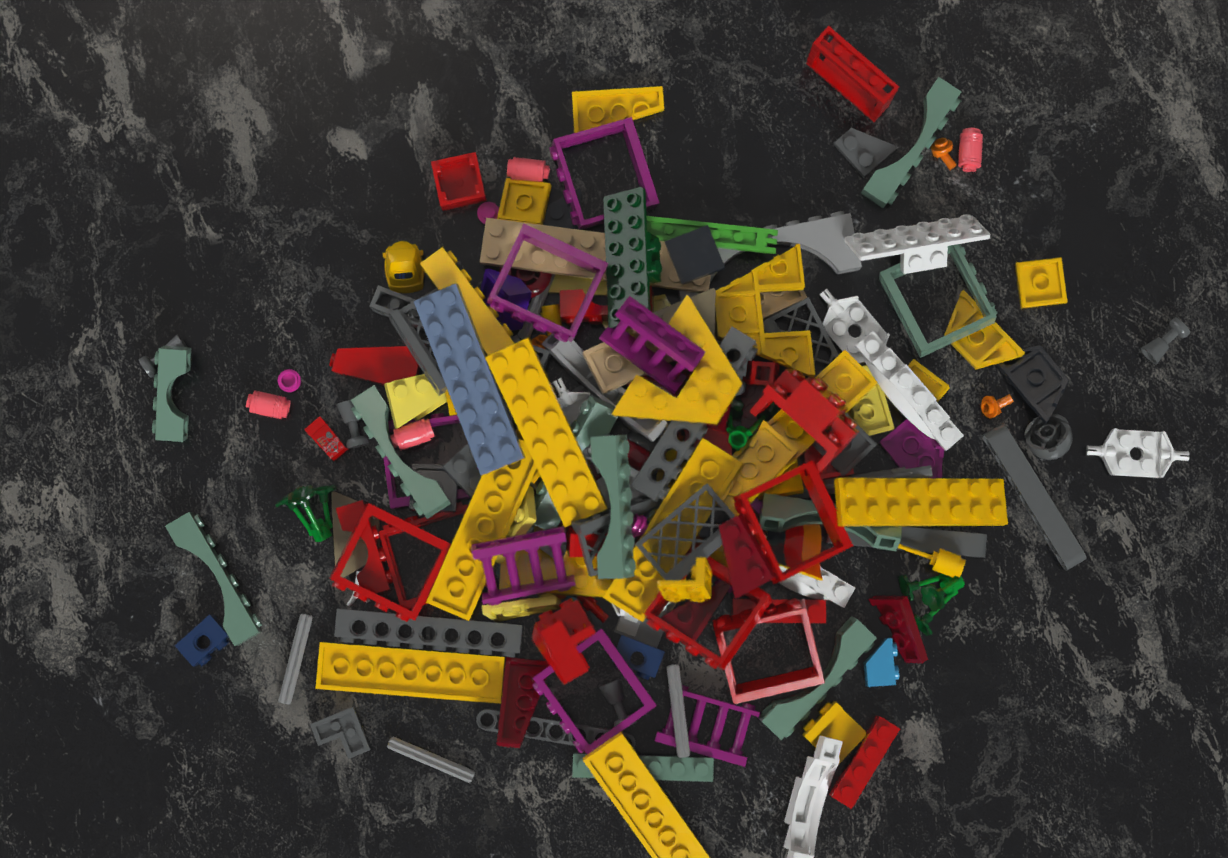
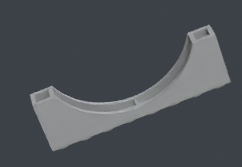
[678,211,862,301]

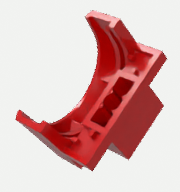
[749,369,860,474]
[532,598,596,684]

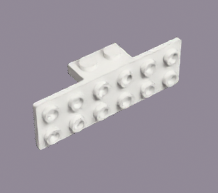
[845,215,990,274]

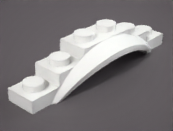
[855,331,964,451]
[765,536,855,608]
[784,735,843,858]

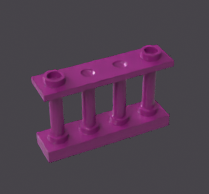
[599,296,706,394]
[472,526,576,606]
[654,685,760,767]

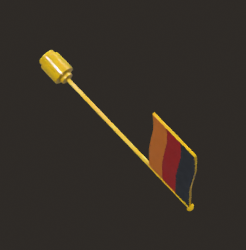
[766,524,966,581]

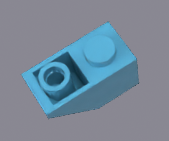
[864,638,899,687]

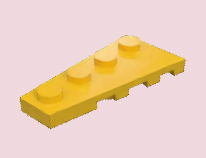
[572,86,664,133]
[717,420,798,516]

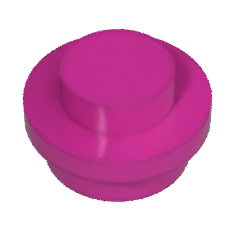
[477,202,499,224]
[278,369,301,392]
[632,514,648,537]

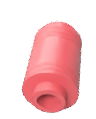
[958,128,983,172]
[507,157,550,182]
[246,390,291,419]
[390,419,435,451]

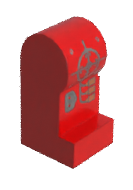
[304,416,348,461]

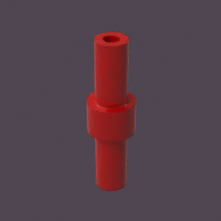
[576,596,609,623]

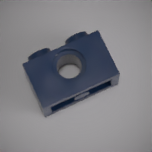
[175,614,229,667]
[611,635,665,680]

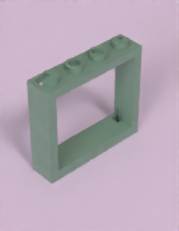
[879,244,998,358]

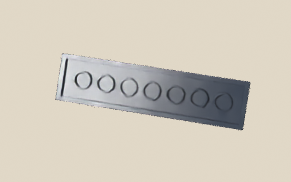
[414,283,526,475]

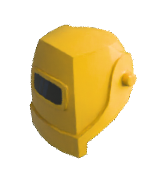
[383,241,424,293]

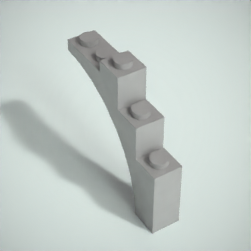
[542,333,669,442]

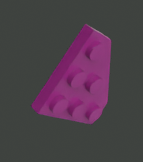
[878,419,944,478]

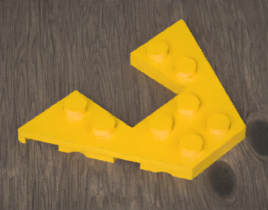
[715,244,815,378]
[612,295,742,424]

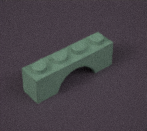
[152,346,191,442]

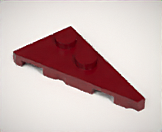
[661,581,732,641]

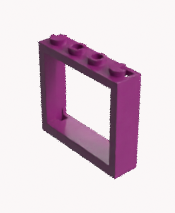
[549,117,659,230]
[487,224,608,342]
[384,413,478,509]
[532,629,657,755]

